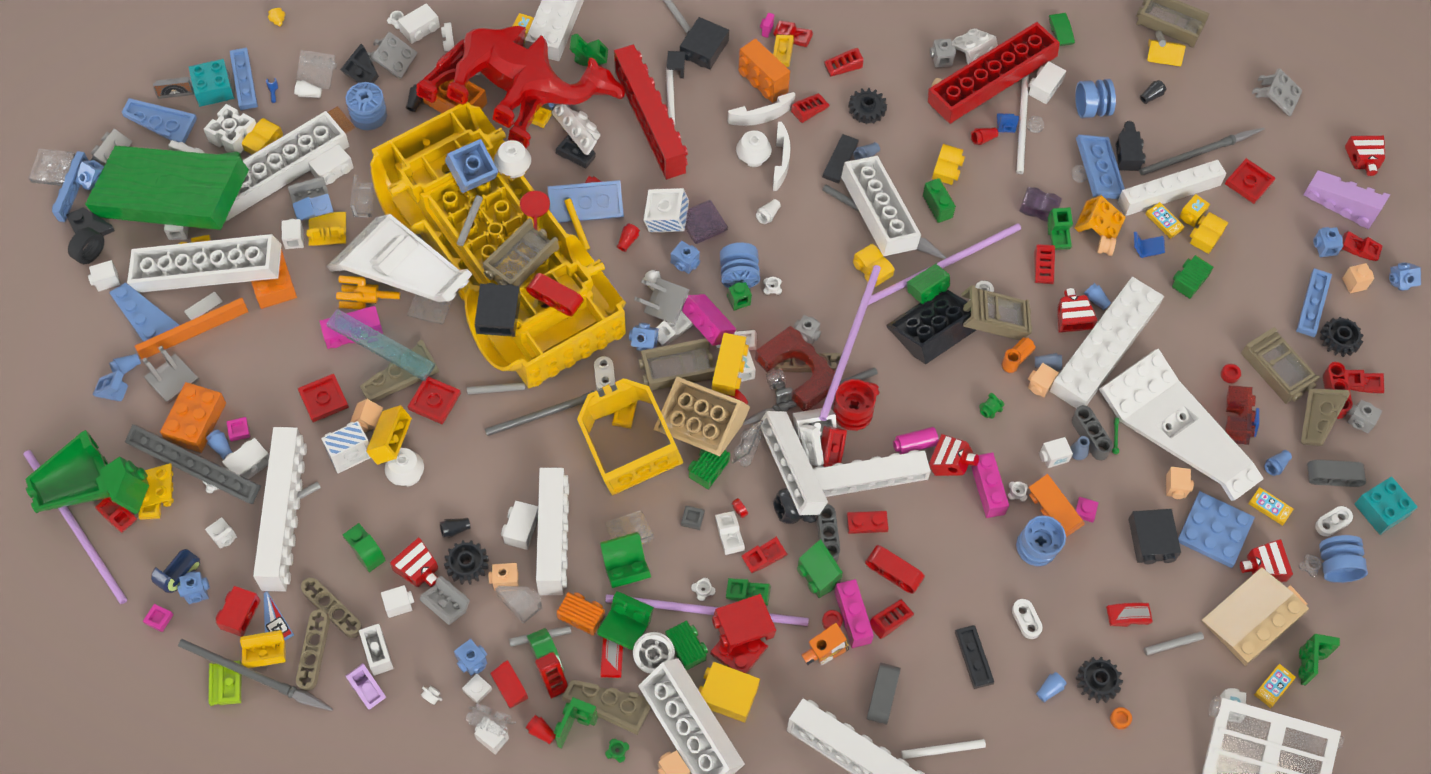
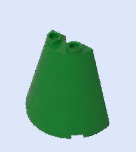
[25,430,110,513]

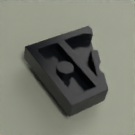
[340,44,379,84]
[555,134,596,169]
[66,207,115,243]

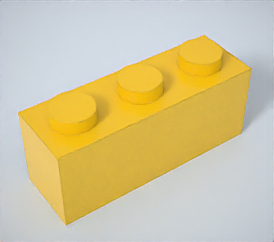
[712,333,749,396]
[366,405,412,465]

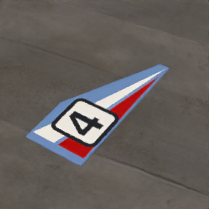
[264,591,294,640]

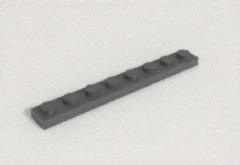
[125,424,261,504]

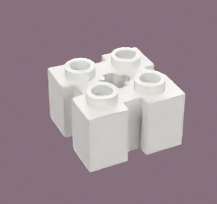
[204,104,256,153]

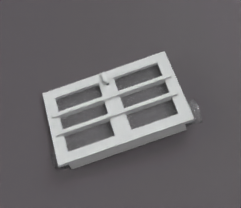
[1202,696,1344,774]

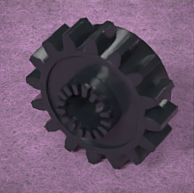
[848,88,887,124]
[1320,317,1364,357]
[444,540,489,585]
[1076,657,1123,703]

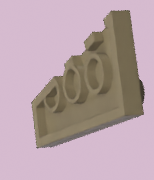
[360,339,439,402]
[562,680,651,735]

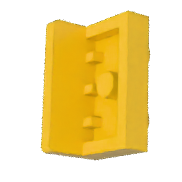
[240,630,286,668]

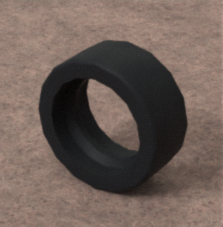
[68,227,104,265]

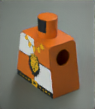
[801,623,849,665]

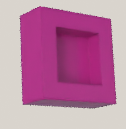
[760,12,775,38]
[226,417,250,442]
[1075,497,1099,523]
[143,604,173,632]

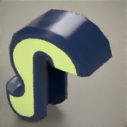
[151,549,200,593]

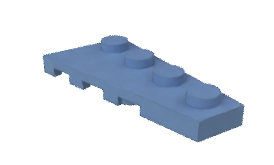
[122,98,197,143]
[109,283,179,342]

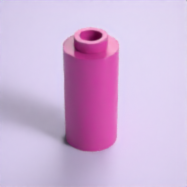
[893,427,939,455]

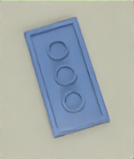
[1076,135,1125,199]
[547,180,624,223]

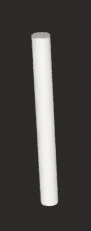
[666,67,675,124]
[901,739,986,759]

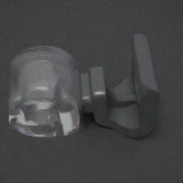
[766,368,793,405]

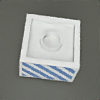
[644,188,689,232]
[321,421,371,473]

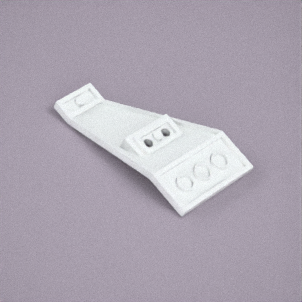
[326,214,472,302]
[1099,349,1263,501]

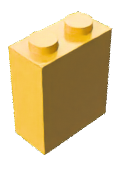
[698,662,760,723]

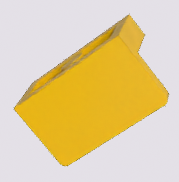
[1147,39,1186,66]

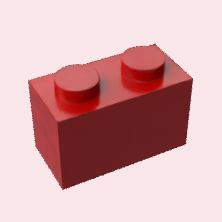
[216,586,261,637]

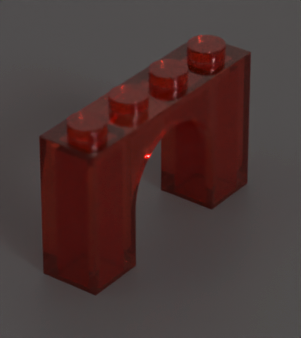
[755,326,840,411]

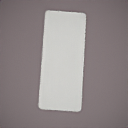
[184,292,222,320]

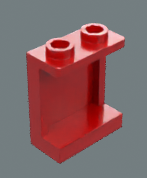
[712,594,776,653]

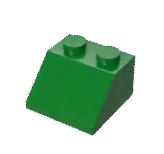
[100,456,149,514]
[797,540,843,598]

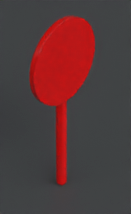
[520,191,550,236]

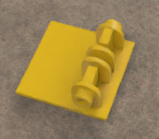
[307,212,346,246]
[141,463,174,508]

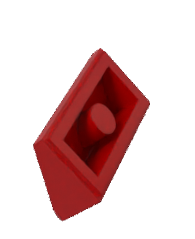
[821,426,847,467]
[490,660,528,708]

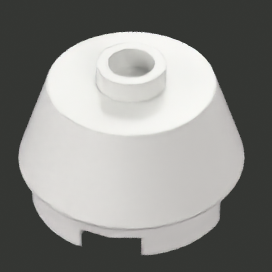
[736,131,772,167]
[494,140,531,178]
[384,448,424,487]
[633,632,675,674]

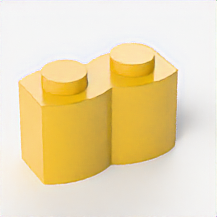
[241,118,283,155]
[932,144,965,185]
[1189,212,1229,254]
[853,244,895,287]

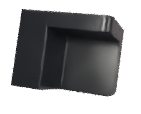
[667,51,685,79]

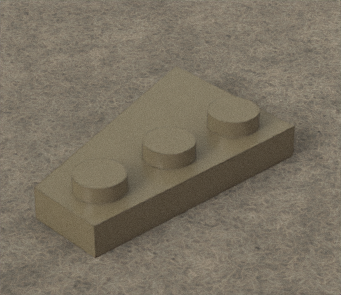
[1301,389,1350,446]

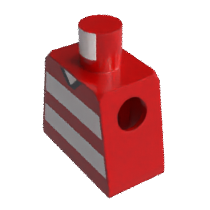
[1345,135,1385,176]
[1057,288,1097,333]
[929,434,979,476]
[389,537,438,587]
[1240,539,1293,582]

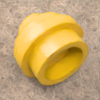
[268,8,285,27]

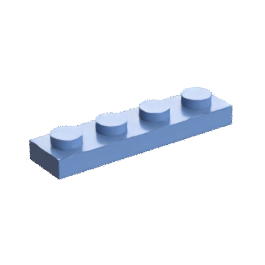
[230,48,258,110]
[52,151,89,222]
[1296,268,1332,337]

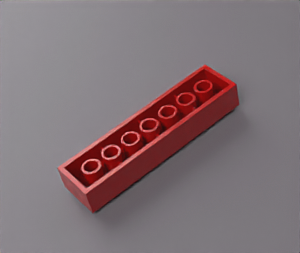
[928,22,1060,124]
[614,44,688,180]

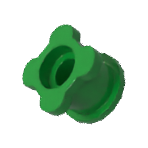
[979,393,1005,419]

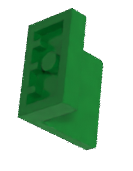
[600,532,651,588]
[597,591,654,650]
[1298,634,1340,686]
[554,697,598,749]

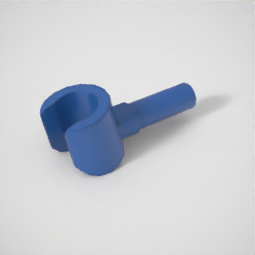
[266,78,278,103]

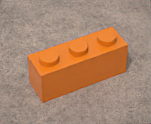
[1028,474,1085,537]

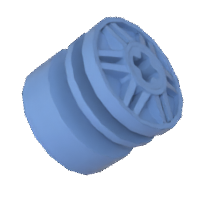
[1075,79,1116,118]
[345,82,387,131]
[720,243,760,288]
[1016,515,1066,566]
[1319,535,1368,583]

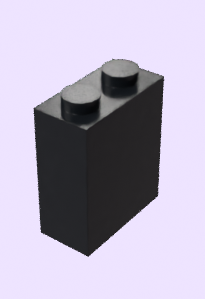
[680,17,730,70]
[474,283,521,337]
[1128,509,1181,565]

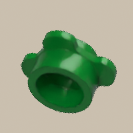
[605,738,629,763]

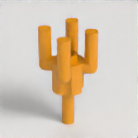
[336,275,400,310]

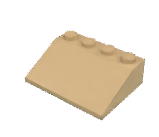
[654,377,750,456]
[1202,567,1309,666]

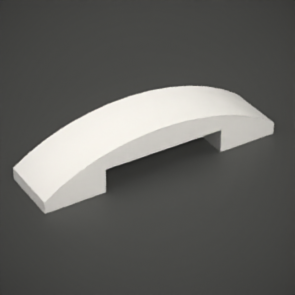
[727,92,795,126]
[773,122,790,191]

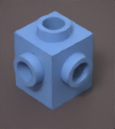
[75,160,104,190]
[1313,227,1343,257]
[671,241,700,274]
[1389,262,1421,290]
[629,323,659,351]
[177,571,210,604]
[454,639,488,676]

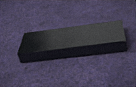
[822,134,859,184]
[955,625,994,689]

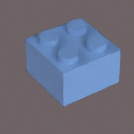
[445,139,499,193]

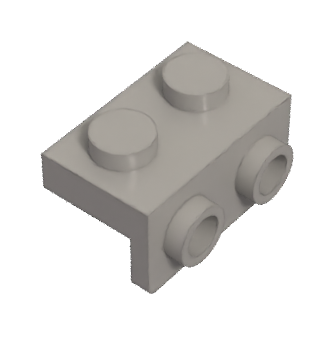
[91,129,133,166]
[288,177,332,204]
[420,576,470,625]

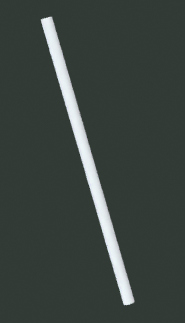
[1016,75,1029,174]

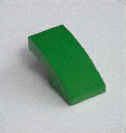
[1049,13,1075,46]
[726,578,771,606]

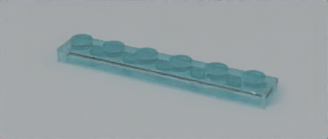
[327,309,435,381]

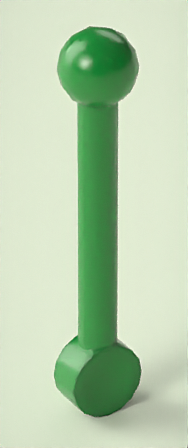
[1112,418,1120,455]

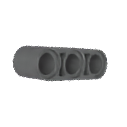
[1072,405,1113,461]
[1307,460,1366,487]
[816,504,840,562]
[867,663,901,725]

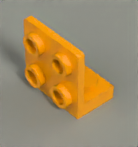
[1074,195,1125,239]

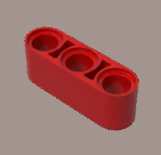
[526,273,584,317]
[1322,361,1353,419]
[865,545,925,594]

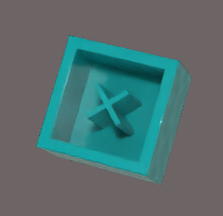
[189,59,235,107]
[1354,476,1418,535]

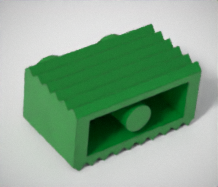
[922,178,956,223]
[1172,255,1214,299]
[907,263,950,304]
[688,449,730,490]
[665,621,708,671]

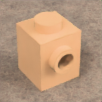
[1342,263,1374,293]
[1028,363,1059,397]
[350,399,383,432]
[1166,467,1194,499]
[489,563,519,591]
[657,750,690,774]

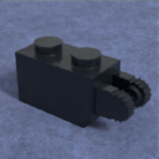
[1115,120,1146,171]

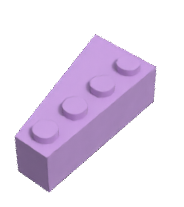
[1304,170,1390,229]

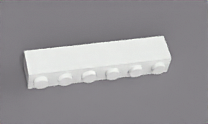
[1117,160,1226,216]
[759,411,828,515]
[813,450,931,497]

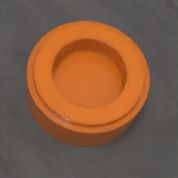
[1110,707,1132,730]

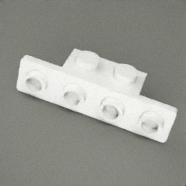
[552,104,601,155]

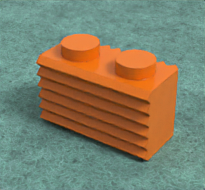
[557,592,605,636]

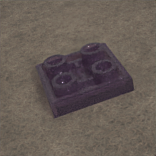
[685,200,728,244]

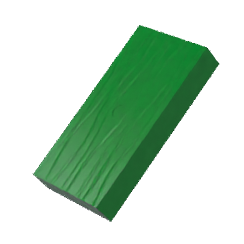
[85,146,249,230]

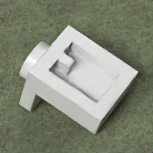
[205,517,237,549]

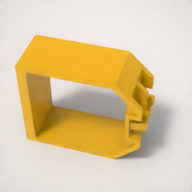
[577,378,684,496]

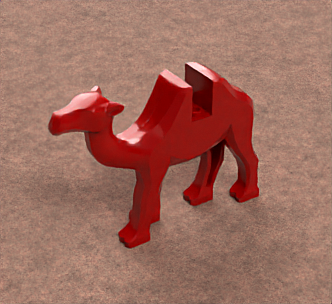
[416,26,625,148]

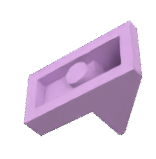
[346,663,386,710]

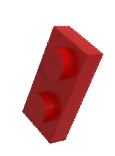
[847,511,889,534]

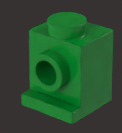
[727,282,752,311]

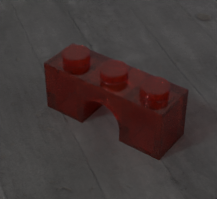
[1225,385,1256,445]

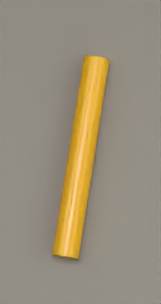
[564,198,590,251]

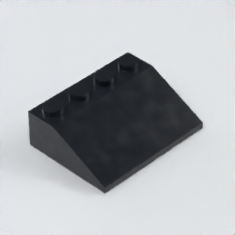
[887,289,976,364]

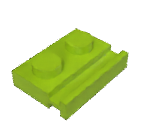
[208,660,242,706]

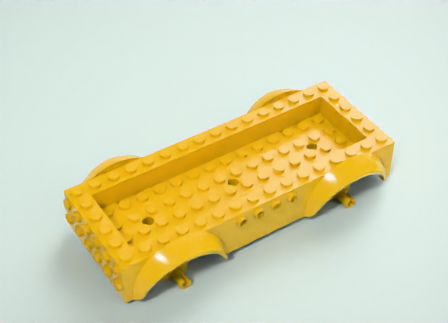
[370,102,626,389]

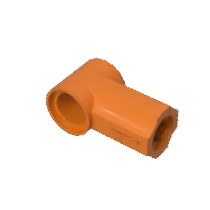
[1001,337,1036,373]

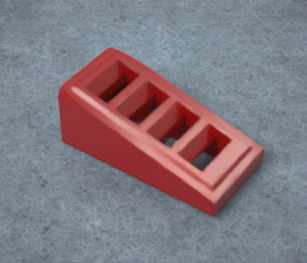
[824,48,864,77]
[791,93,830,123]
[1034,244,1055,284]
[870,599,914,639]
[535,652,568,699]

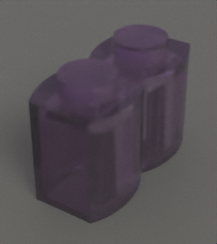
[1019,187,1062,222]

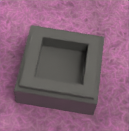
[681,506,705,530]

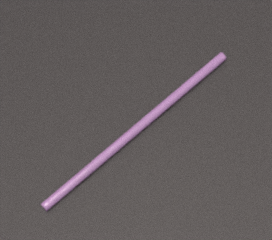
[868,223,1021,305]
[819,265,881,421]
[23,450,127,604]
[606,594,809,626]

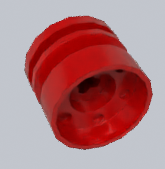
[833,379,876,431]

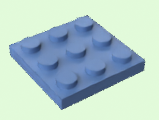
[1178,491,1255,568]

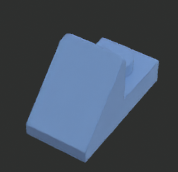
[293,194,334,221]
[93,370,128,401]

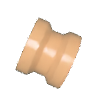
[1097,235,1116,256]

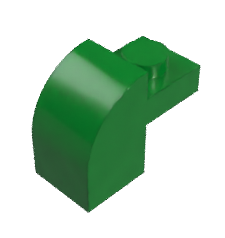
[570,34,609,66]
[1048,207,1073,250]
[342,523,386,573]
[526,628,564,674]

